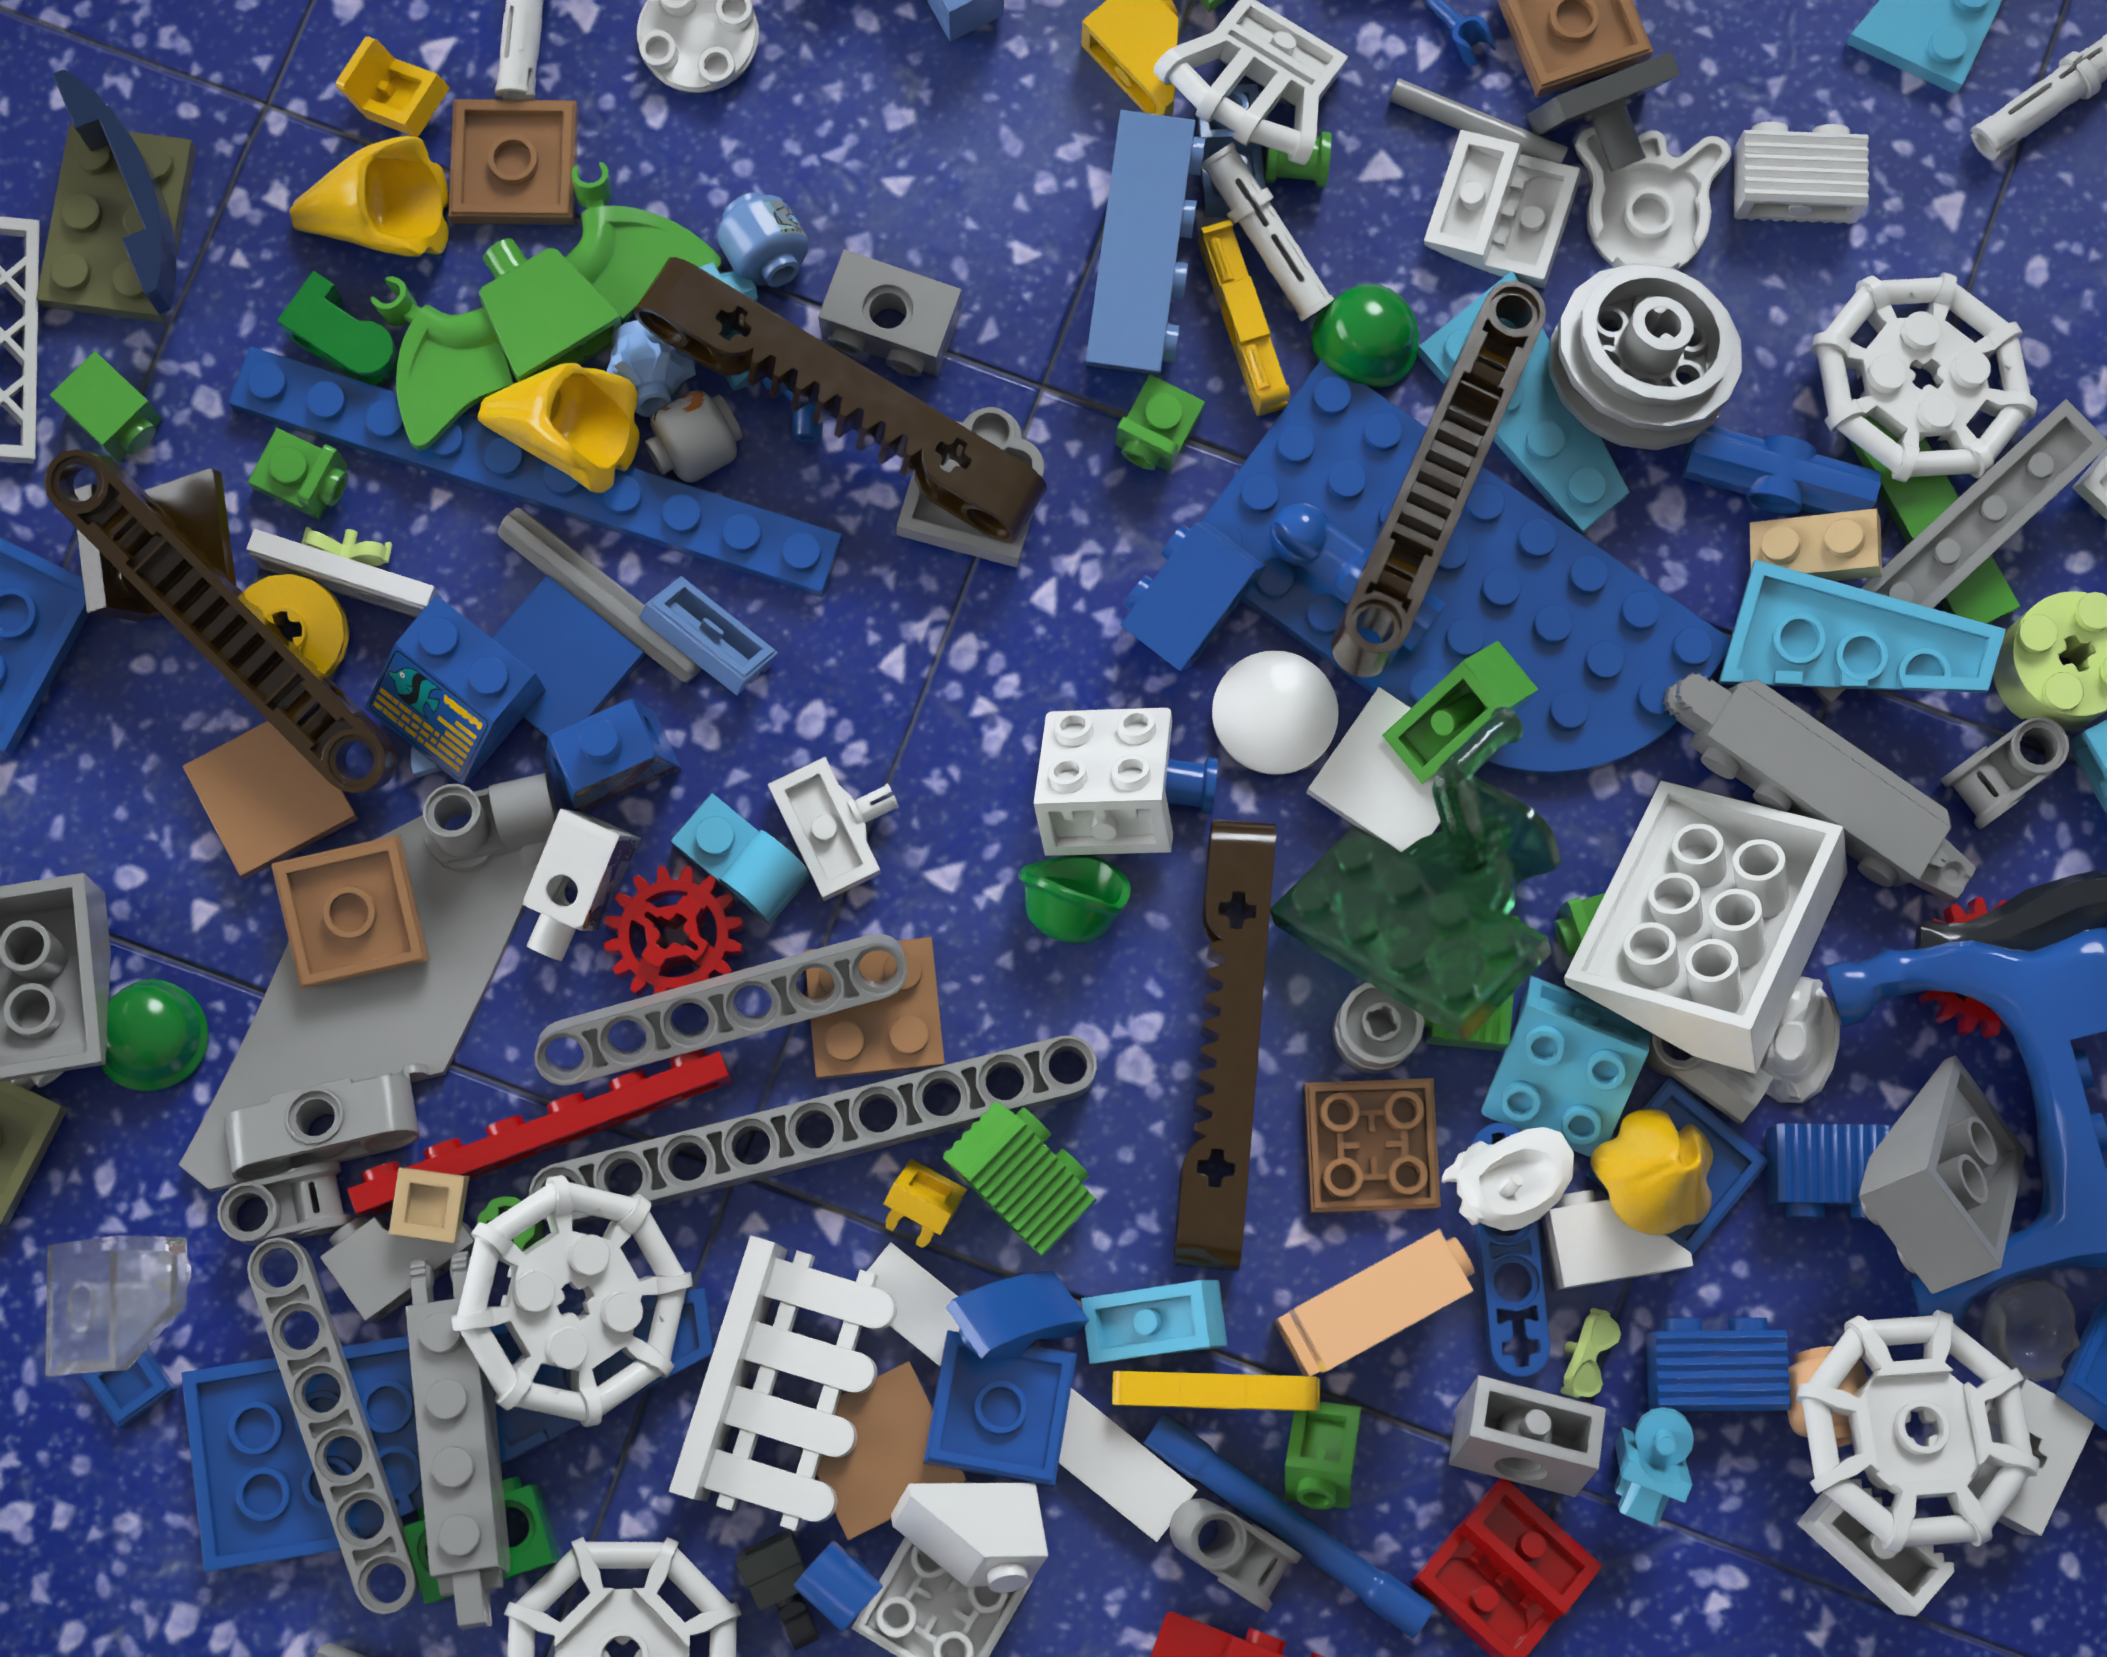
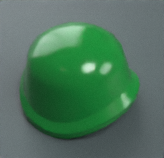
[1311,284,1419,389]
[1018,855,1131,944]
[100,979,209,1091]

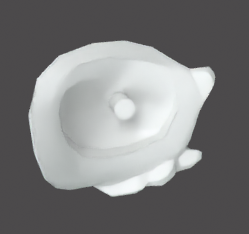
[1760,976,1840,1103]
[1441,1127,1574,1231]

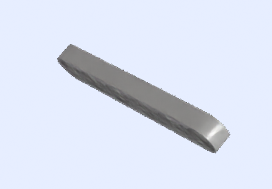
[534,934,907,1085]
[247,1238,420,1614]

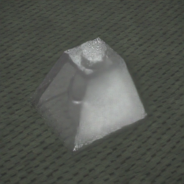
[46,1236,191,1376]

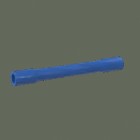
[1142,1412,1435,1639]

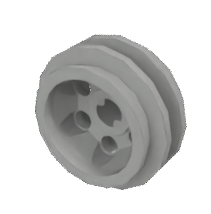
[1548,264,1742,450]

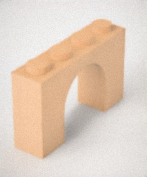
[1273,1229,1475,1376]

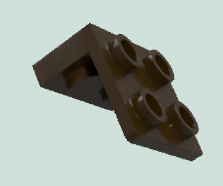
[74,468,236,622]

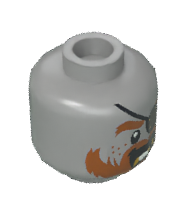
[644,390,743,483]

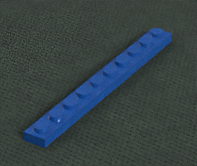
[228,346,843,598]

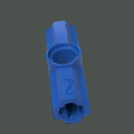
[1682,425,1881,515]

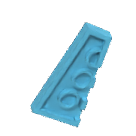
[1845,0,2002,94]
[1417,271,1630,535]
[1718,560,2006,693]

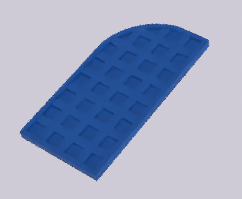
[1201,358,1731,777]

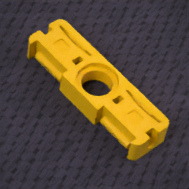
[1198,219,1291,417]
[1112,1371,1320,1412]

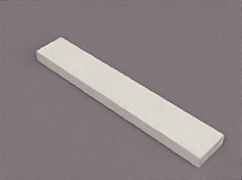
[867,1242,1197,1542]

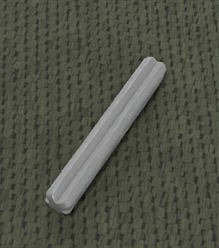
[497,508,702,683]

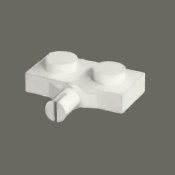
[768,757,899,901]

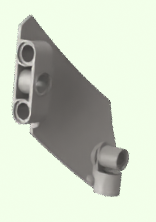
[179,773,558,1192]

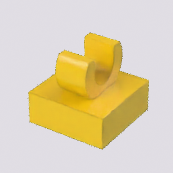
[883,1159,968,1248]

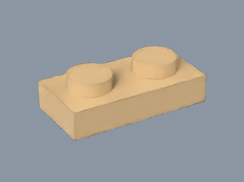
[1750,508,1882,581]

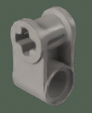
[1940,717,2069,830]
[218,1161,352,1246]
[1170,1498,1302,1613]

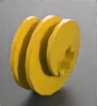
[243,574,350,677]

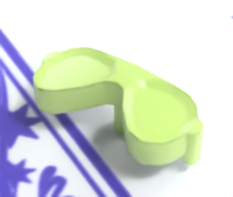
[301,527,392,566]
[1560,1308,1621,1398]

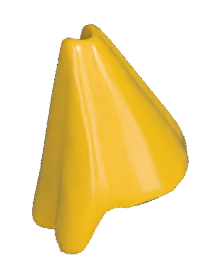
[289,136,449,257]
[478,363,640,493]
[1590,1109,1713,1235]

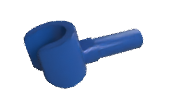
[1424,0,1496,66]

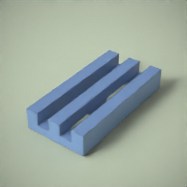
[639,576,778,696]

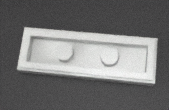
[246,529,443,618]

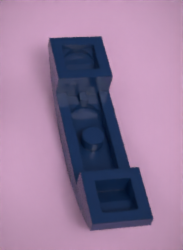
[52,69,177,315]

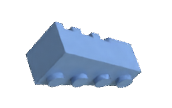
[1086,110,1206,376]

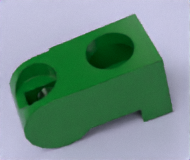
[277,271,399,387]

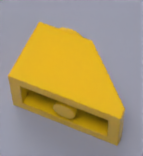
[1081,0,1178,117]

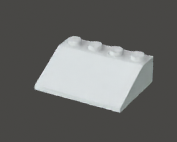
[1564,781,1847,1074]

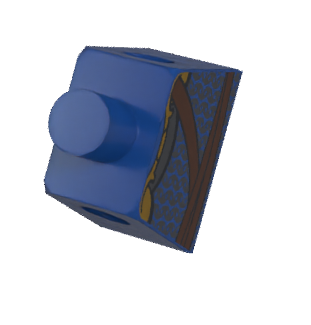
[545,699,681,813]

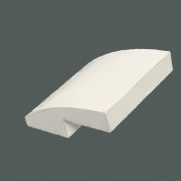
[1424,130,1581,289]

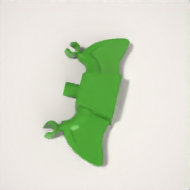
[371,162,721,451]

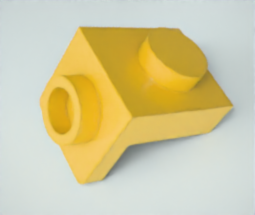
[336,37,450,137]

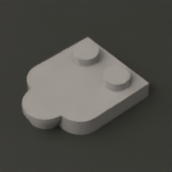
[897,407,1044,568]

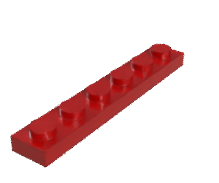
[347,1048,733,1218]

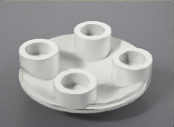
[637,0,759,93]
[1212,651,1339,775]

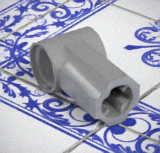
[1645,1032,1774,1124]

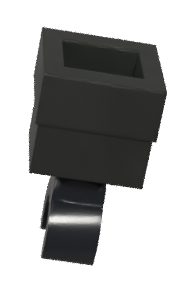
[736,1529,819,1651]

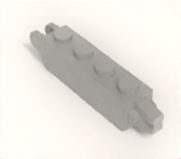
[1662,673,1976,901]
[406,1251,510,1630]

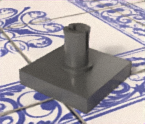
[1526,51,1680,172]

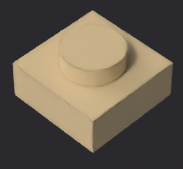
[389,1167,469,1243]

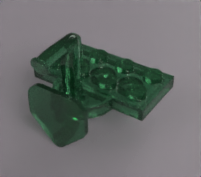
[1270,706,1561,1042]

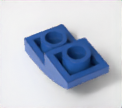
[946,1271,1089,1359]

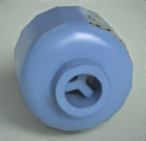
[717,192,809,287]

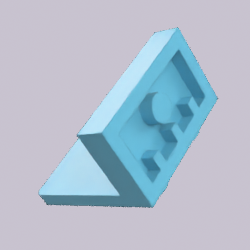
[1481,976,1650,1157]

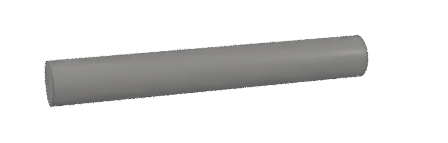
[1389,78,1568,164]

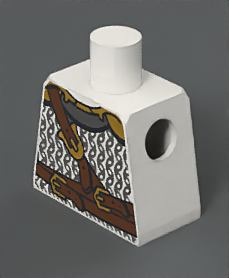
[523,809,641,961]

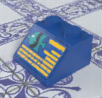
[365,595,546,786]

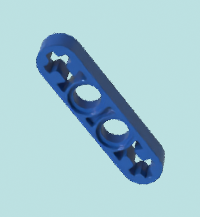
[1468,1123,1550,1378]

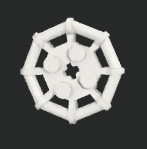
[1811,272,2038,483]
[451,1175,693,1427]
[1796,1310,2040,1553]
[504,1537,742,1657]

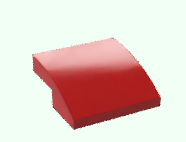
[1410,1478,1603,1657]

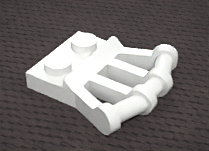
[1153,0,1348,165]

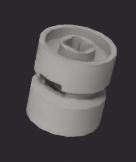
[1331,979,1424,1074]

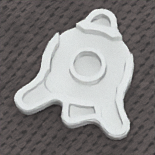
[1575,127,1731,270]

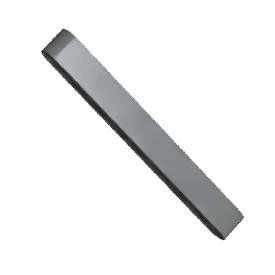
[529,1035,1097,1227]

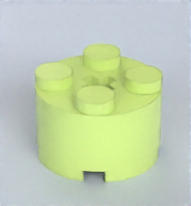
[1993,591,2107,731]

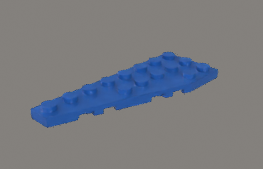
[181,1288,715,1572]

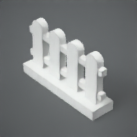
[669,1235,897,1531]

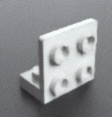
[1034,708,1173,856]

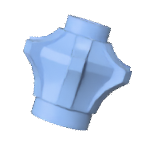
[606,320,696,417]

